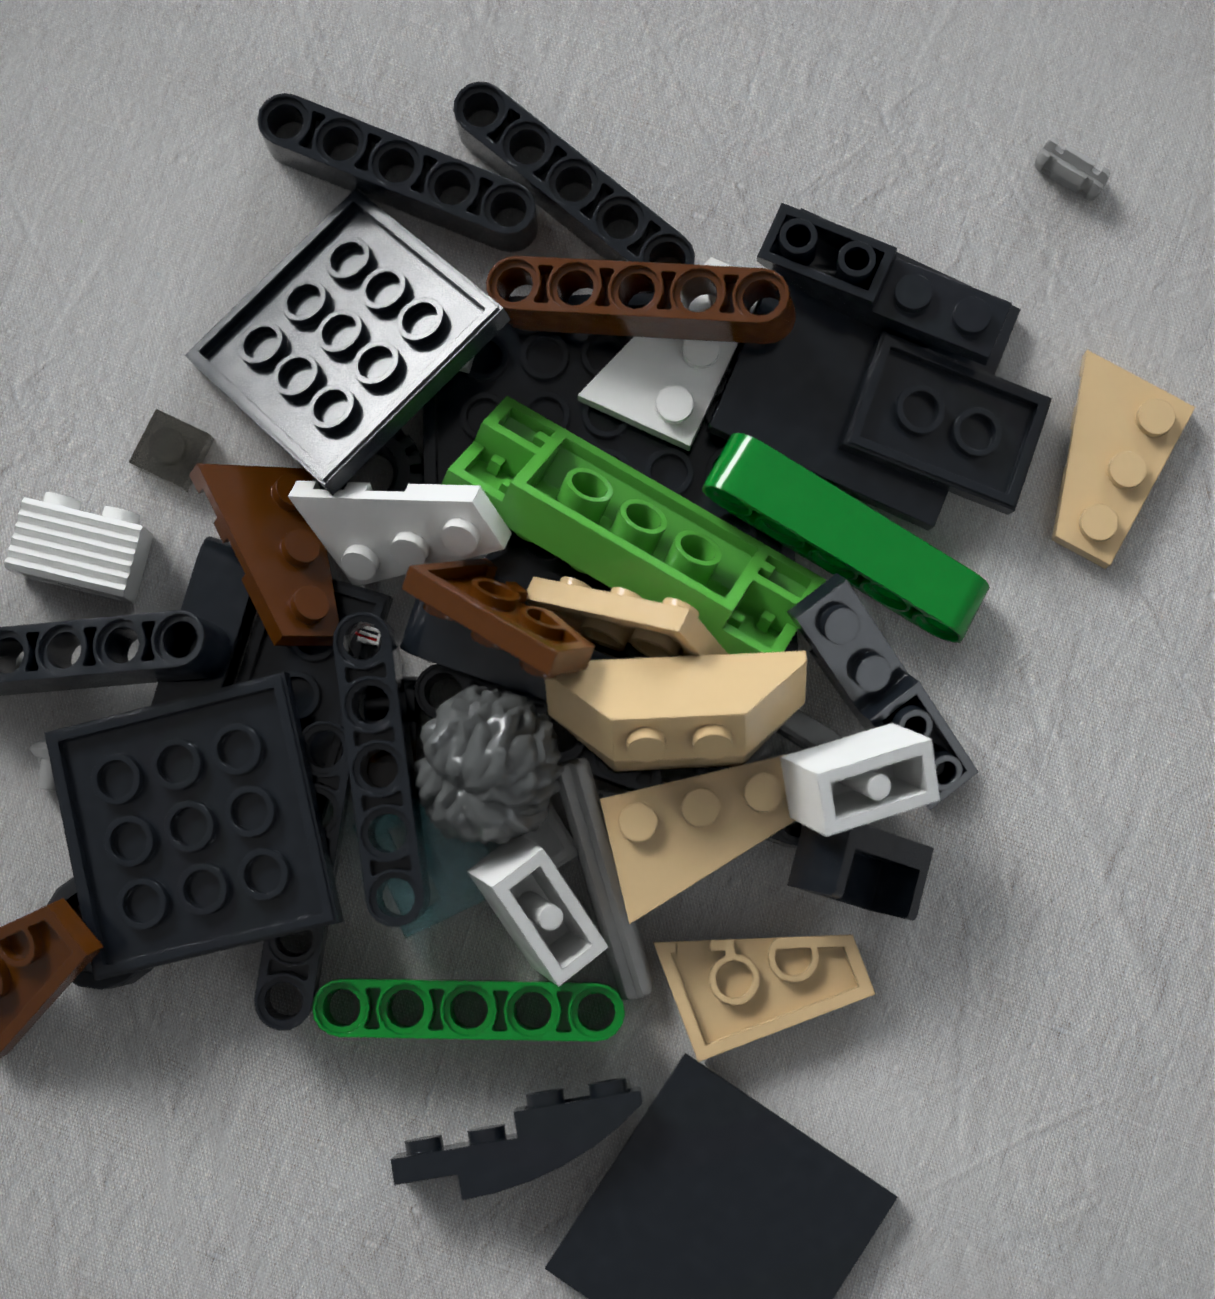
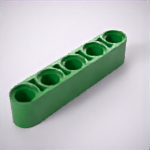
[702,433,990,643]
[312,978,625,1042]

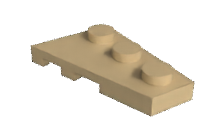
[1051,350,1195,569]
[526,576,728,658]
[600,755,796,924]
[653,934,875,1062]

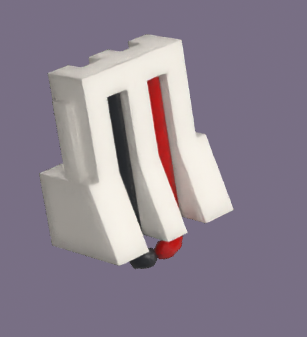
[355,626,381,646]

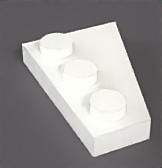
[578,257,760,451]
[288,481,512,586]

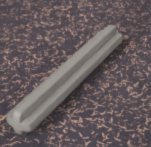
[558,758,654,1000]

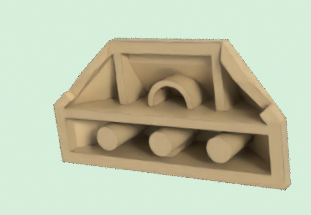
[545,651,807,771]

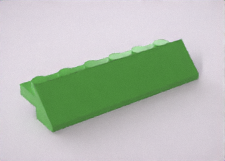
[441,396,826,654]

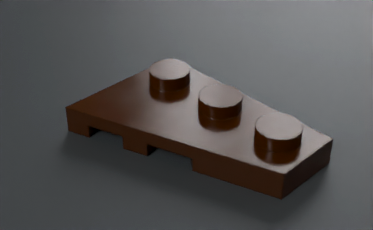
[189,463,339,646]
[402,558,595,679]
[0,898,103,1058]

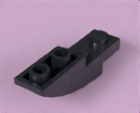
[757,203,1012,366]
[787,573,978,810]
[390,1078,642,1201]

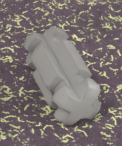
[1034,138,1110,201]

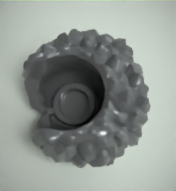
[413,685,565,845]

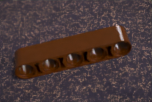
[486,256,796,344]

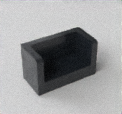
[787,824,934,921]

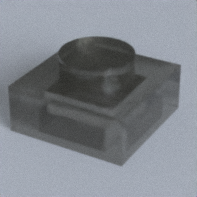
[129,409,215,493]

